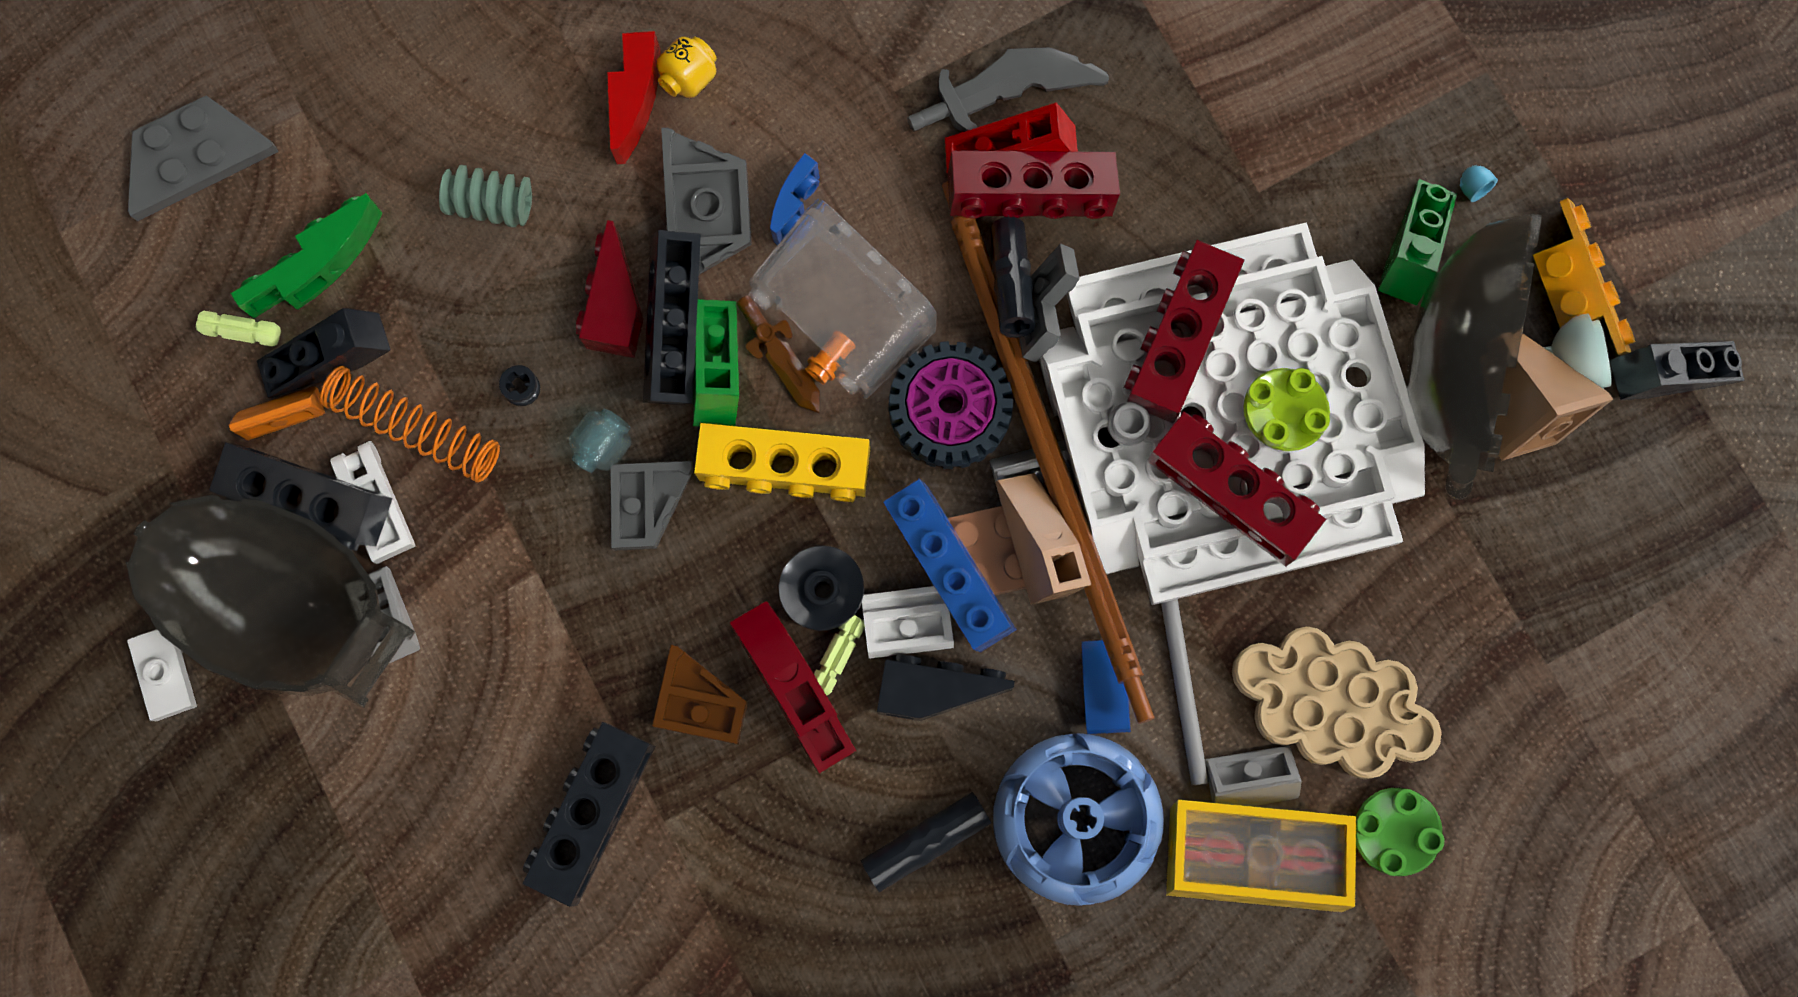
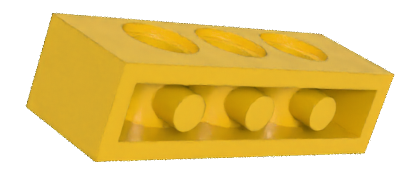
[694,423,870,502]

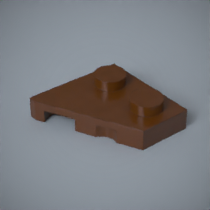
[652,645,748,745]

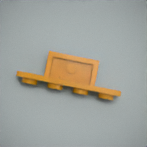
[1533,198,1635,356]

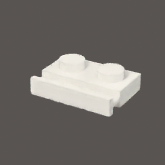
[862,586,954,659]

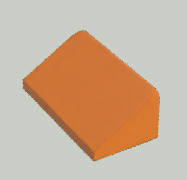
[229,386,325,440]

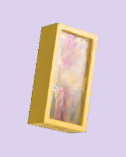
[1166,800,1356,912]

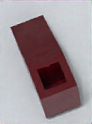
[576,220,644,358]

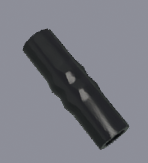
[990,217,1035,338]
[860,792,991,892]

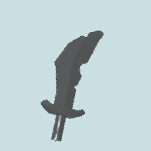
[907,47,1109,132]

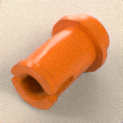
[805,330,856,385]

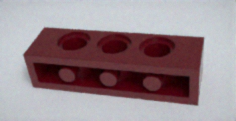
[947,151,1120,219]
[1123,240,1245,423]
[1147,411,1327,567]

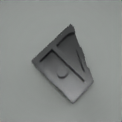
[610,461,694,550]

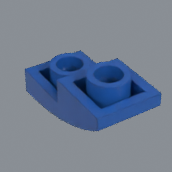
[770,153,820,247]
[1082,640,1131,734]

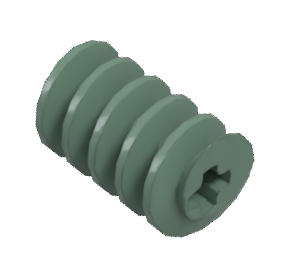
[439,165,532,227]

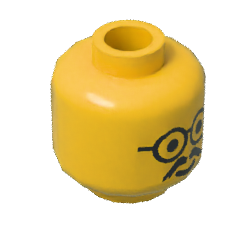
[656,36,717,98]

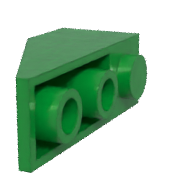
[1378,179,1457,306]

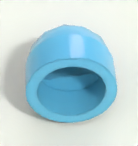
[1460,165,1498,202]

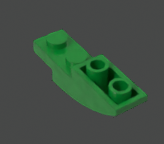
[230,193,382,318]

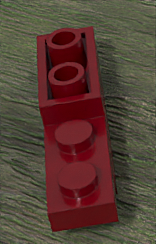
[729,601,856,773]

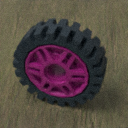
[888,341,1013,469]

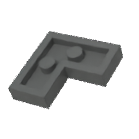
[1019,244,1080,362]

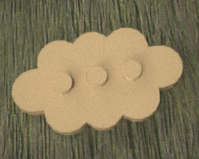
[1232,627,1442,779]

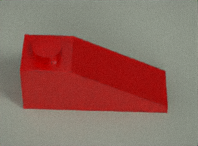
[945,102,1078,173]

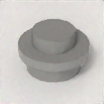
[1107,402,1151,446]

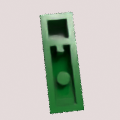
[693,299,739,427]

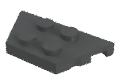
[128,96,279,222]
[661,127,752,275]

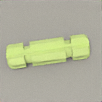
[196,311,281,346]
[814,615,865,695]

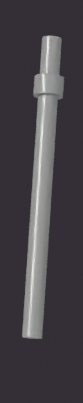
[1161,599,1209,786]

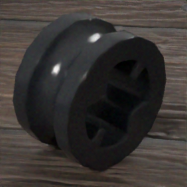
[499,365,540,406]

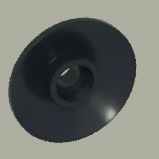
[779,546,864,631]

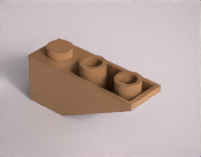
[995,473,1091,605]

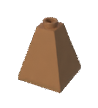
[1481,332,1613,461]

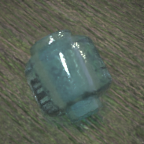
[568,408,632,473]

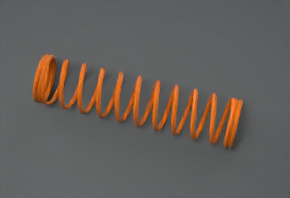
[319,366,500,483]

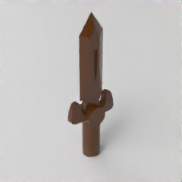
[736,295,820,413]

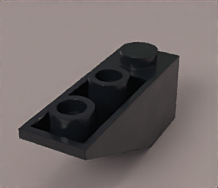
[257,308,391,399]
[1610,341,1745,400]
[877,654,1015,721]

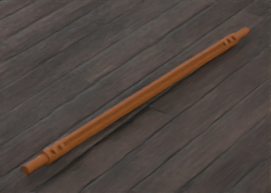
[942,181,1155,724]

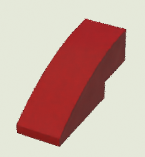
[607,31,660,164]

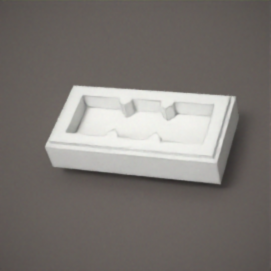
[127,625,197,721]

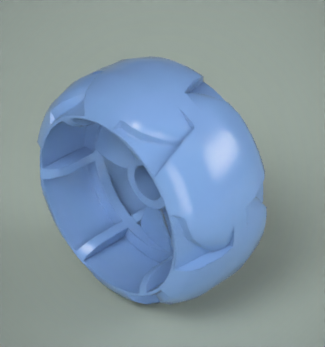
[993,733,1164,906]

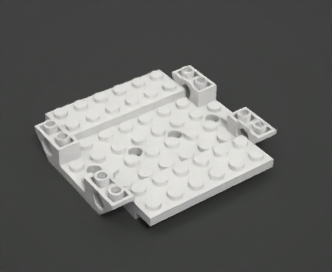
[1039,222,1425,605]

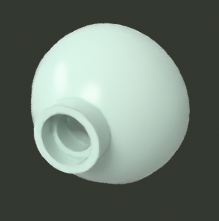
[1543,313,1611,389]

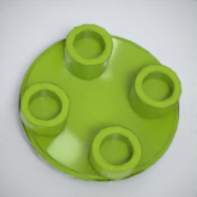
[1243,368,1330,451]

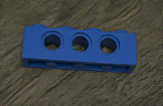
[883,479,1017,652]

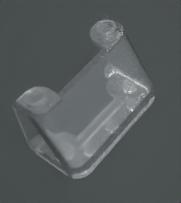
[749,199,937,399]

